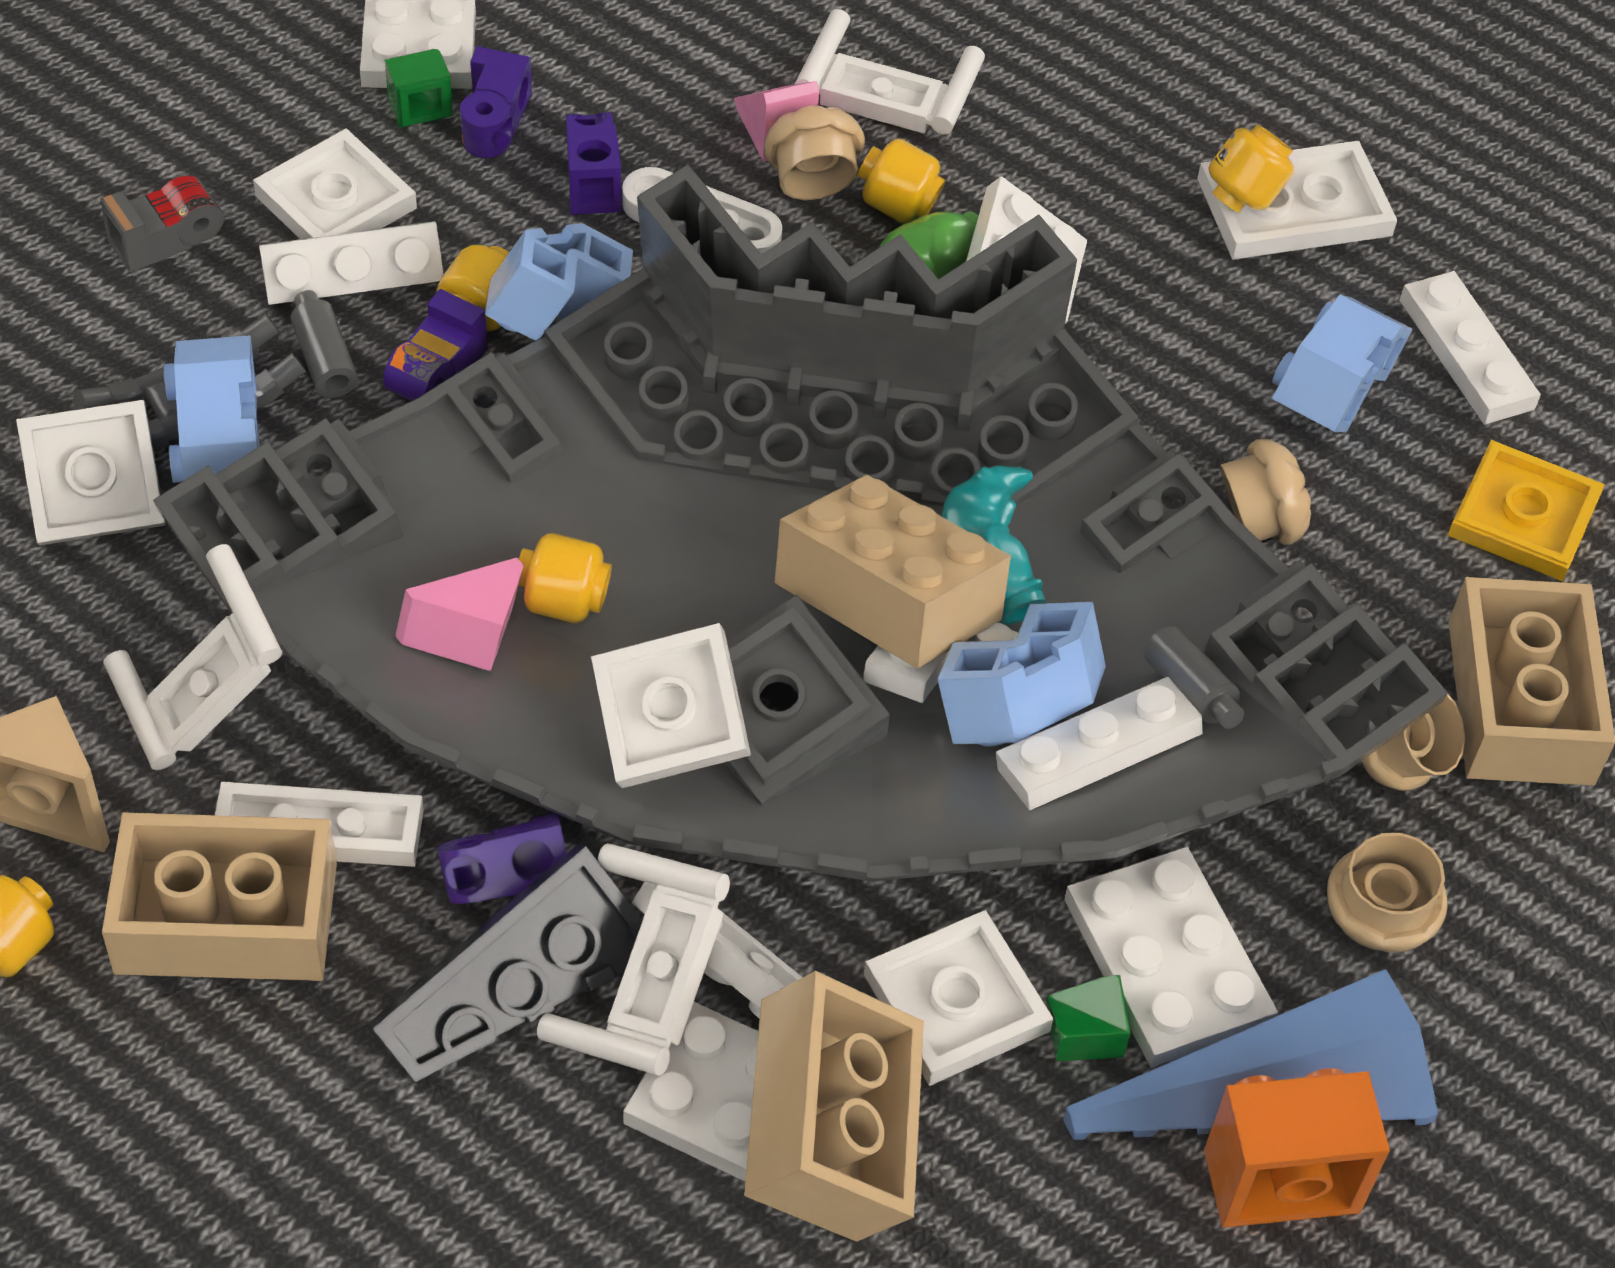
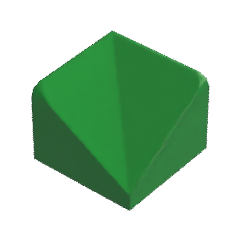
[384,49,453,128]
[1046,975,1131,1062]

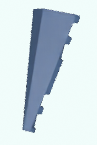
[1063,969,1438,1140]

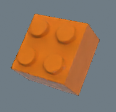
[1204,1068,1390,1228]

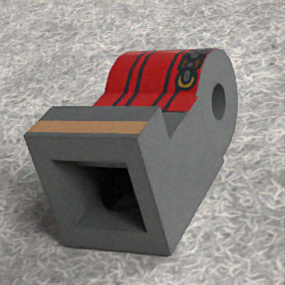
[100,175,224,273]

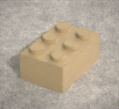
[775,475,1011,669]
[1449,577,1615,786]
[102,812,337,981]
[744,971,924,1242]

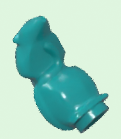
[941,466,1047,625]

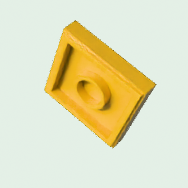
[1448,440,1605,581]

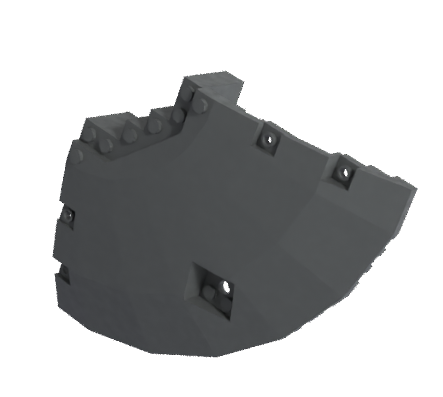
[153,165,1448,881]

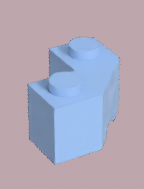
[485,223,633,341]
[1272,295,1413,433]
[164,335,260,483]
[938,602,1106,747]

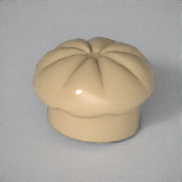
[764,105,865,200]
[1220,439,1311,545]
[1361,694,1465,791]
[1327,833,1447,953]

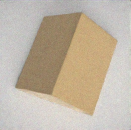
[0,696,110,853]

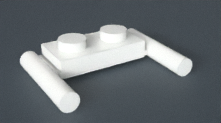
[795,9,985,134]
[103,544,282,770]
[537,843,730,1076]

